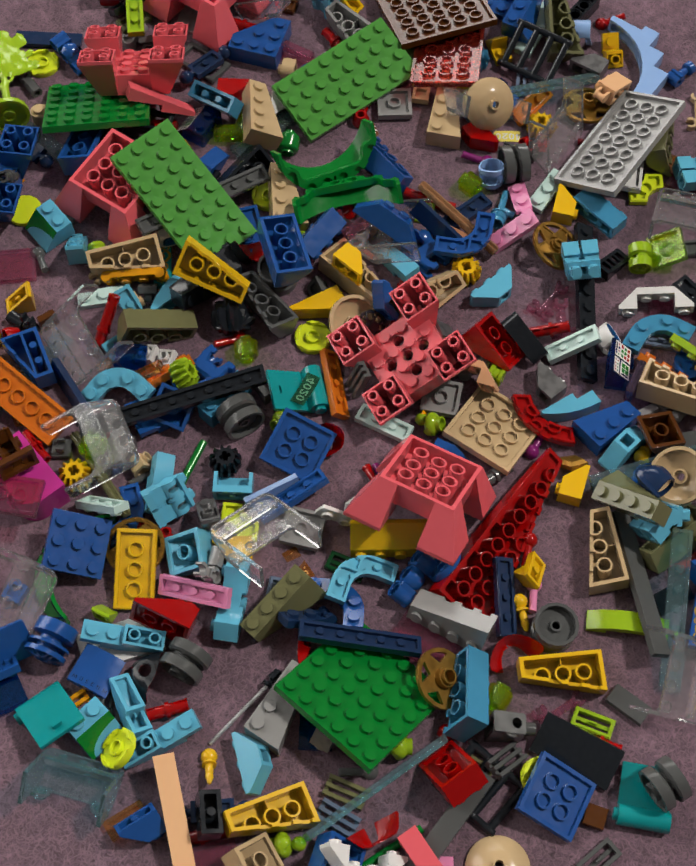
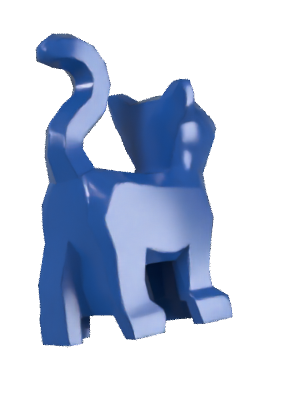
[391,228,452,280]
[170,344,236,388]

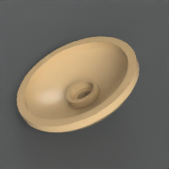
[465,77,514,130]
[328,294,381,335]
[651,446,696,505]
[465,835,530,866]

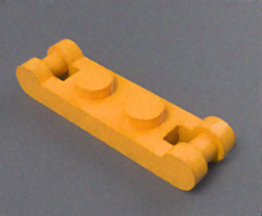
[100,267,169,286]

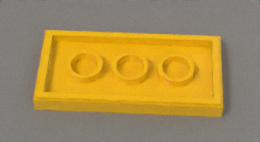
[113,528,158,610]

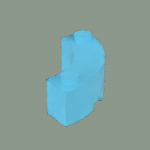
[210,557,253,643]

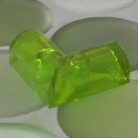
[214,110,243,142]

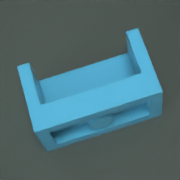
[212,471,254,501]

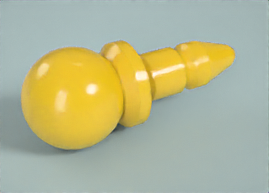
[634,443,652,464]
[514,593,529,632]
[201,748,218,785]

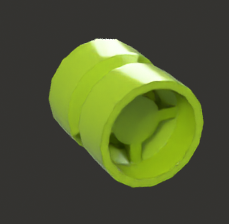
[628,241,653,274]

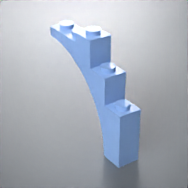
[608,15,668,96]

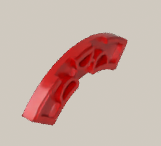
[511,394,575,447]

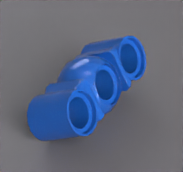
[49,31,82,76]
[387,550,437,608]

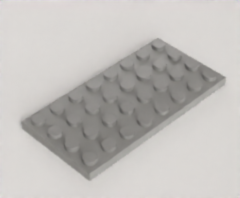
[553,90,686,197]

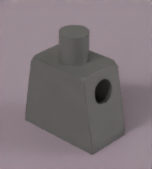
[484,710,536,742]

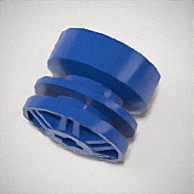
[24,615,79,666]

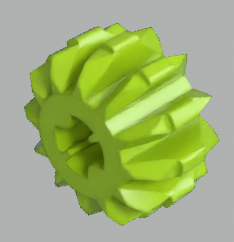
[168,357,200,389]

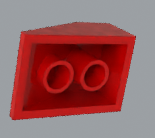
[462,311,525,372]
[129,597,200,640]
[418,739,489,808]

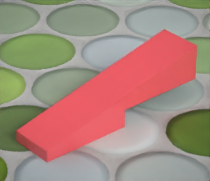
[126,81,196,116]
[397,825,442,866]

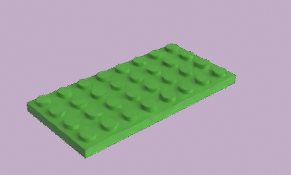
[271,17,420,143]
[110,118,257,253]

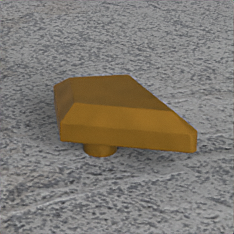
[560,455,588,472]

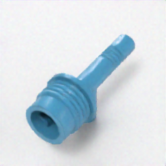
[491,190,515,229]

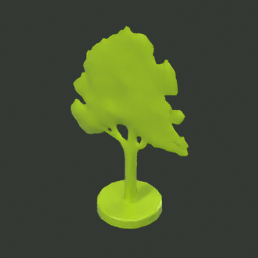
[0,30,40,132]

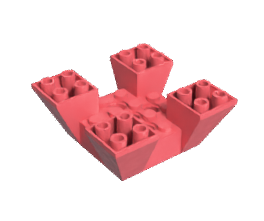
[143,0,274,52]
[77,22,188,96]
[54,128,154,244]
[326,272,478,426]
[343,434,496,566]

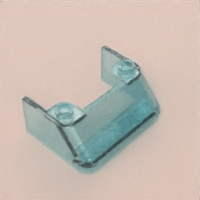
[17,748,124,828]

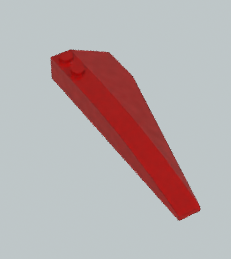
[428,448,563,616]

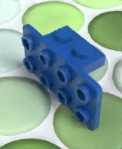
[0,619,32,681]

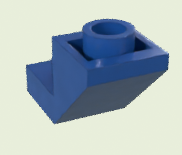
[200,146,230,174]
[371,279,400,321]

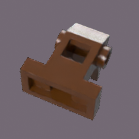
[0,427,40,481]

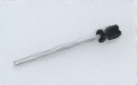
[208,669,282,745]

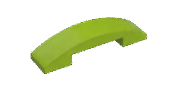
[585,609,668,640]

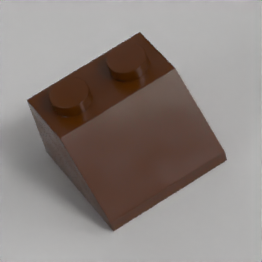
[636,411,686,455]

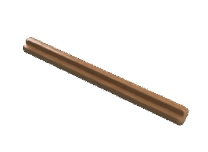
[418,181,499,255]

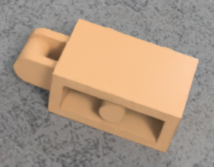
[593,71,632,106]

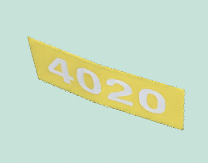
[494,131,520,142]

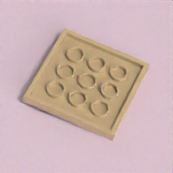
[442,387,537,476]

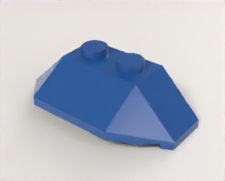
[353,199,417,252]

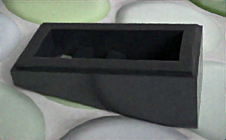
[600,248,630,281]

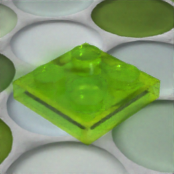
[645,226,688,271]

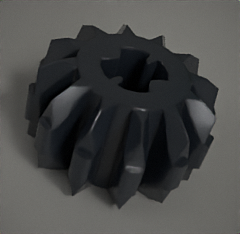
[209,445,242,478]

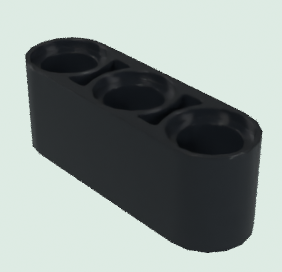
[570,0,600,20]
[501,311,549,365]

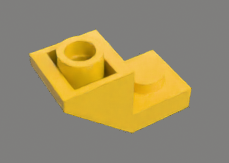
[601,32,623,69]

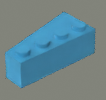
[443,645,490,743]

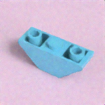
[65,233,88,265]
[469,264,512,307]
[598,425,646,474]
[231,731,273,796]

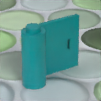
[265,365,329,414]
[13,680,85,750]
[612,761,672,834]

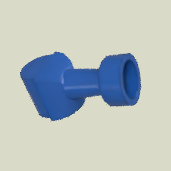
[667,61,696,88]

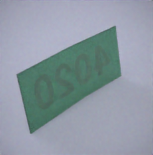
[290,372,320,406]

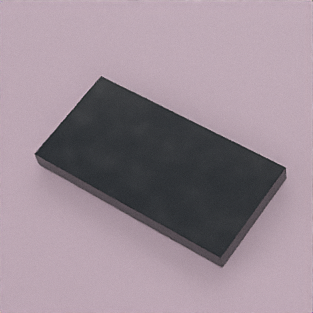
[529,711,626,791]

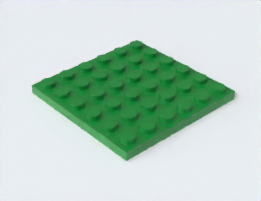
[42,82,151,134]
[273,624,440,774]

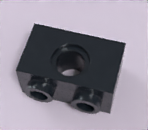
[195,789,224,841]

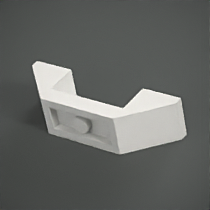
[618,286,694,317]
[320,839,408,866]

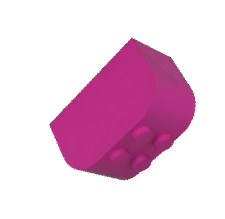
[0,431,71,521]

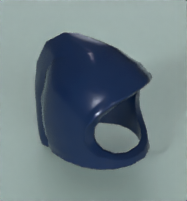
[635,465,675,498]

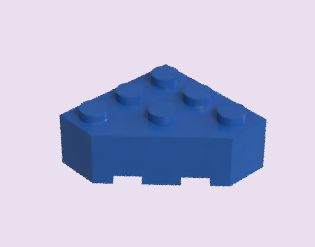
[228,17,292,70]

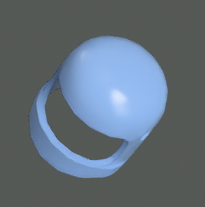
[574,20,592,45]
[478,158,504,190]

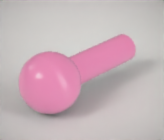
[526,582,542,614]

